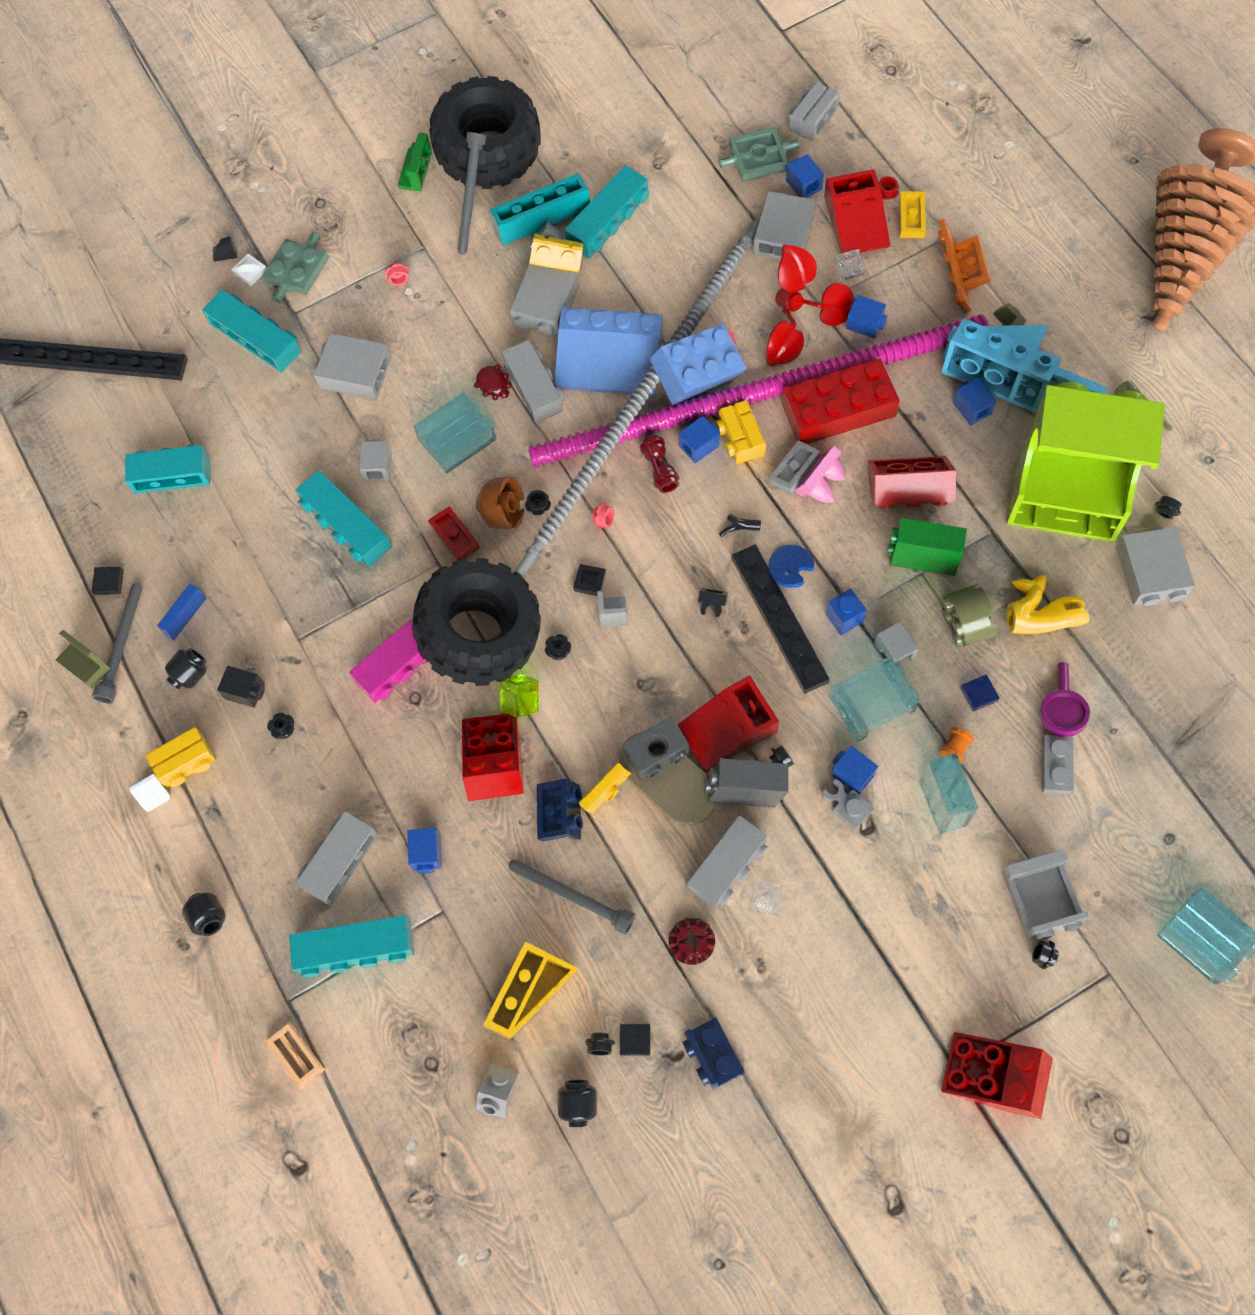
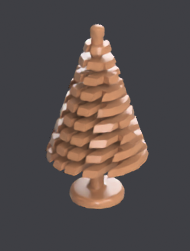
[1153,128,1255,331]

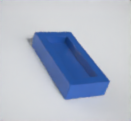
[157,584,206,641]

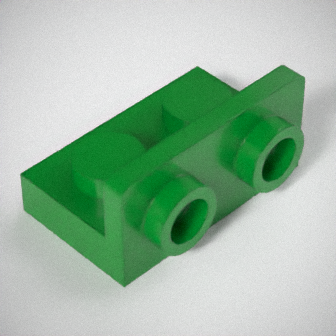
[398,133,432,191]

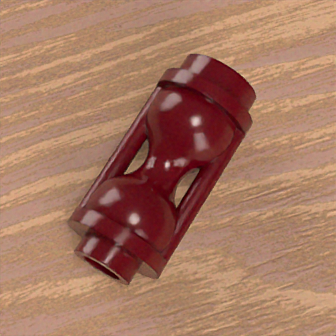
[640,435,679,493]

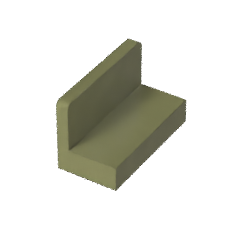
[56,630,110,689]

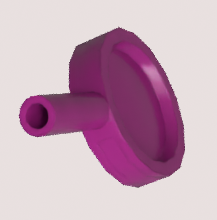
[1039,662,1090,737]

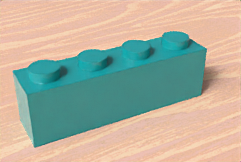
[565,165,649,259]
[489,173,590,246]
[202,290,301,373]
[295,470,392,567]
[289,915,414,978]

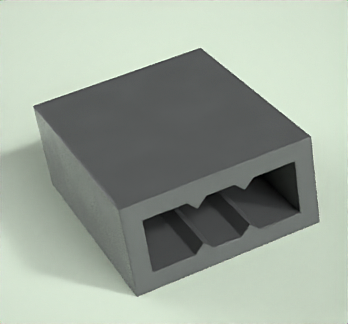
[704,758,788,808]

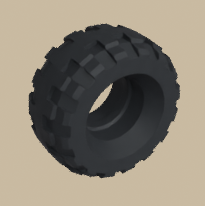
[429,76,541,189]
[412,558,541,686]

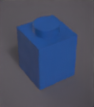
[786,154,824,198]
[846,295,888,339]
[953,378,997,426]
[678,416,720,463]
[825,588,867,635]
[831,746,879,795]
[407,828,442,874]

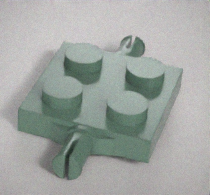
[718,127,799,182]
[262,232,329,303]

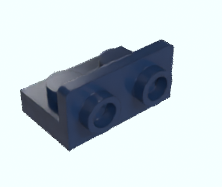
[537,778,583,841]
[682,1017,745,1091]

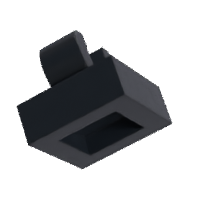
[698,588,729,617]

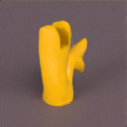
[1006,575,1089,634]

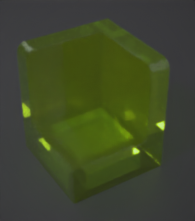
[500,674,539,717]

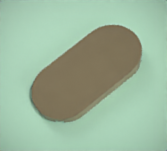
[619,732,716,825]

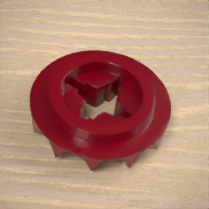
[668,917,715,965]

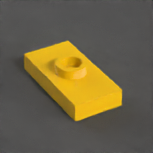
[579,763,631,814]

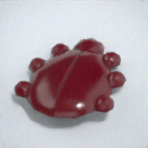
[474,364,512,400]

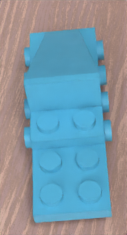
[941,318,1107,413]

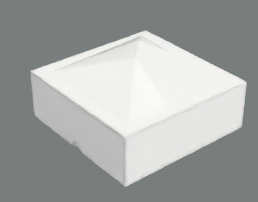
[231,254,266,287]

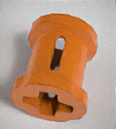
[939,727,974,765]

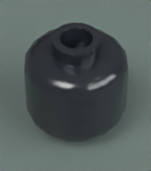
[165,648,207,689]
[182,893,226,936]
[557,1080,597,1127]

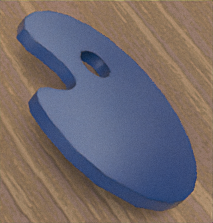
[768,545,815,588]

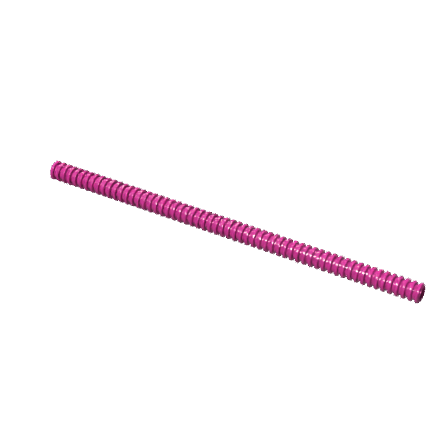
[528,314,989,468]

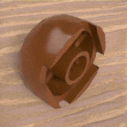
[476,476,524,529]

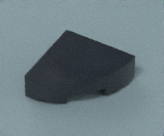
[212,236,238,262]

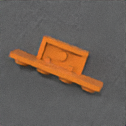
[938,219,991,313]

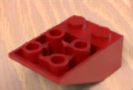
[824,169,890,256]
[677,675,779,772]
[462,712,524,801]
[941,1032,1053,1119]

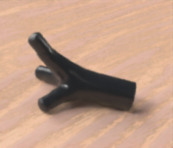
[719,514,761,537]

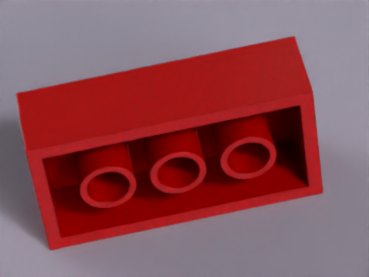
[781,358,900,444]

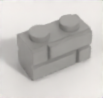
[788,82,839,141]

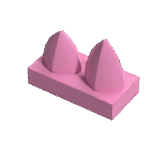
[795,446,845,503]

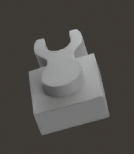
[822,779,875,831]

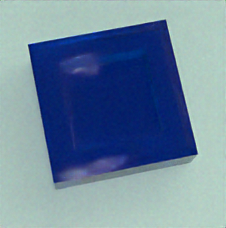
[960,674,1000,712]

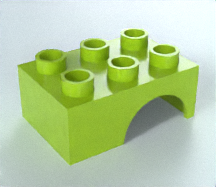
[1007,382,1165,542]

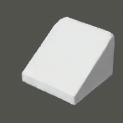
[129,774,171,812]

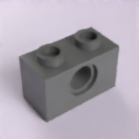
[622,716,689,780]

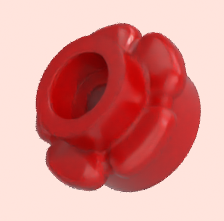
[879,176,899,200]

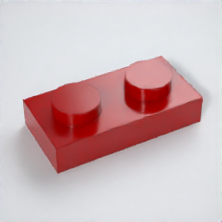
[428,506,480,560]

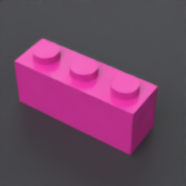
[349,619,427,703]

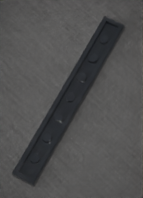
[0,338,188,380]

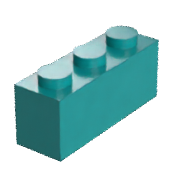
[125,445,210,494]

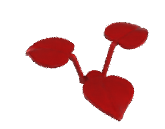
[766,245,856,366]

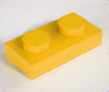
[899,191,926,238]

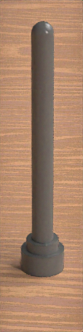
[457,132,487,255]
[92,583,142,704]
[509,860,636,935]

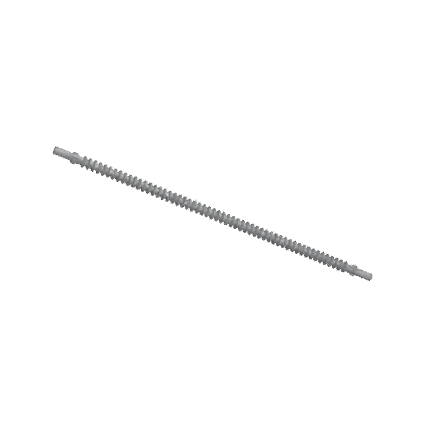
[513,219,760,577]

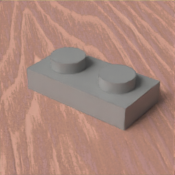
[769,440,821,495]
[1042,735,1074,795]

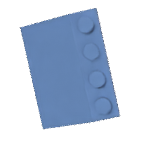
[554,307,663,396]

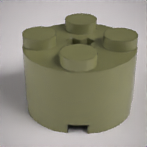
[942,583,998,647]

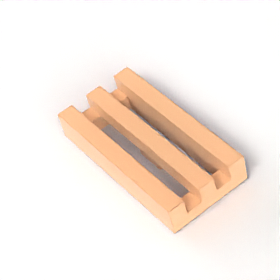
[265,1022,326,1089]

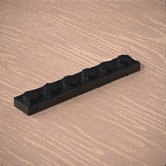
[731,544,830,694]

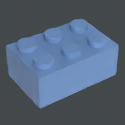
[650,323,747,405]

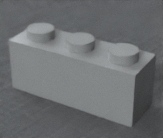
[501,340,564,424]
[295,811,378,907]
[687,815,768,910]

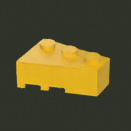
[483,942,579,1040]

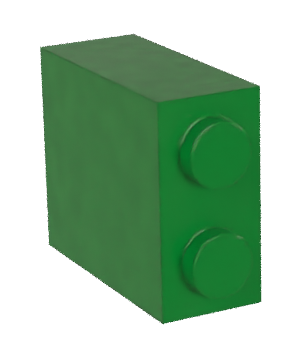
[887,518,967,576]

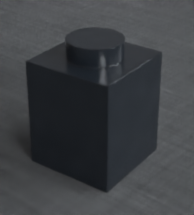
[217,665,265,708]

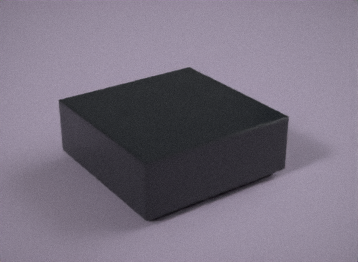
[573,564,606,596]
[92,567,124,595]
[620,1024,650,1056]

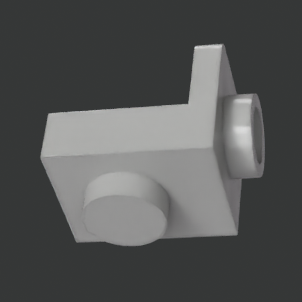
[476,1063,519,1118]

